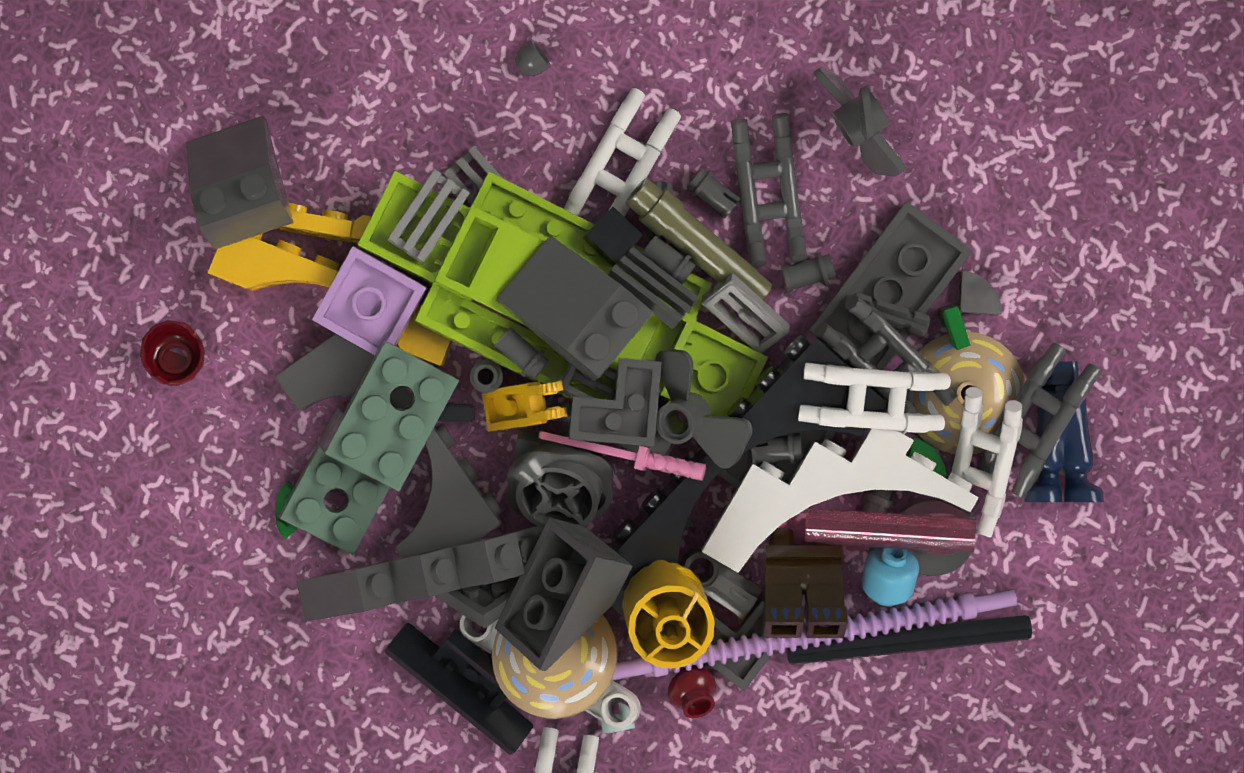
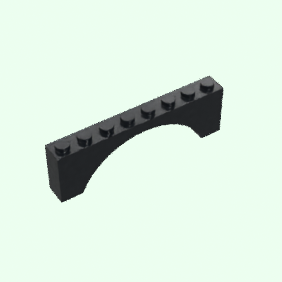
[609,331,888,618]

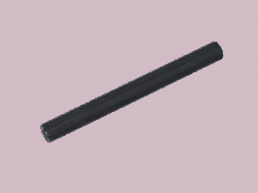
[786,615,1032,665]

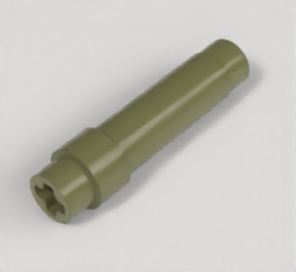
[625,178,772,300]

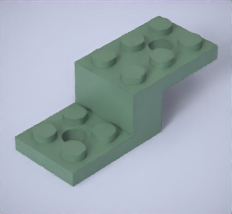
[278,340,459,555]

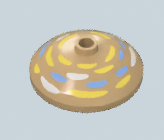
[906,332,1025,454]
[492,615,618,719]

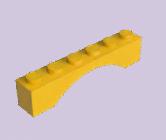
[208,233,453,367]

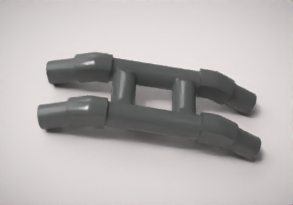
[731,113,808,268]
[815,295,958,414]
[977,343,1102,498]

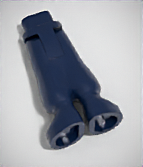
[1024,361,1104,502]

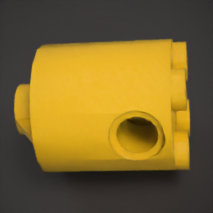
[622,560,715,668]

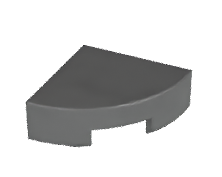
[959,271,1002,315]

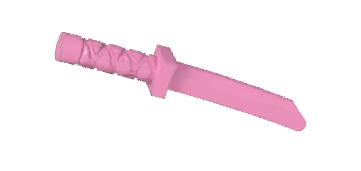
[538,431,706,481]

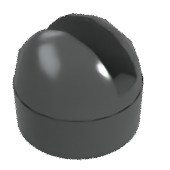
[515,39,551,77]

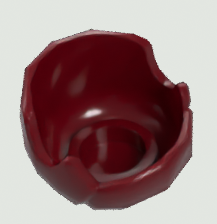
[140,320,205,386]

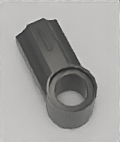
[680,549,762,618]

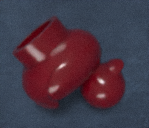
[667,665,716,718]

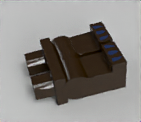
[763,528,848,638]

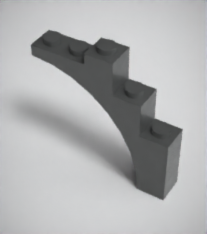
[296,526,544,622]

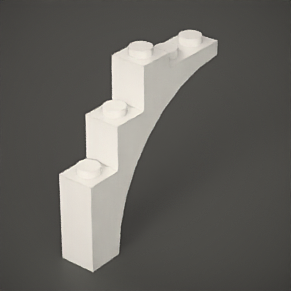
[701,428,979,573]

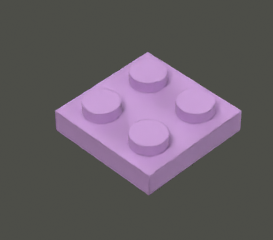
[312,246,428,355]

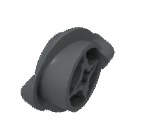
[507,442,613,528]

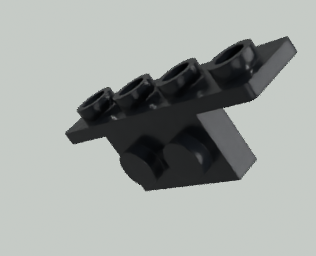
[385,623,533,755]

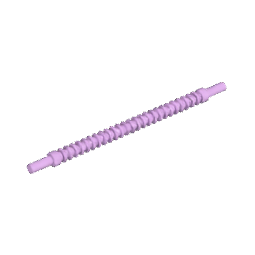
[612,590,1017,680]

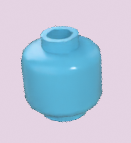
[861,544,919,606]

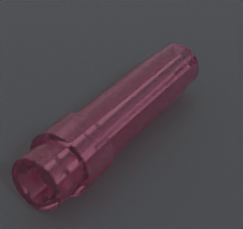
[805,509,976,555]

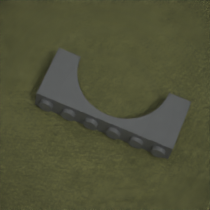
[275,334,504,557]

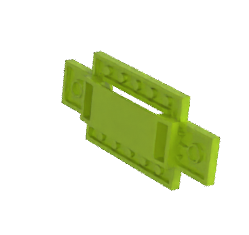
[357,171,768,417]

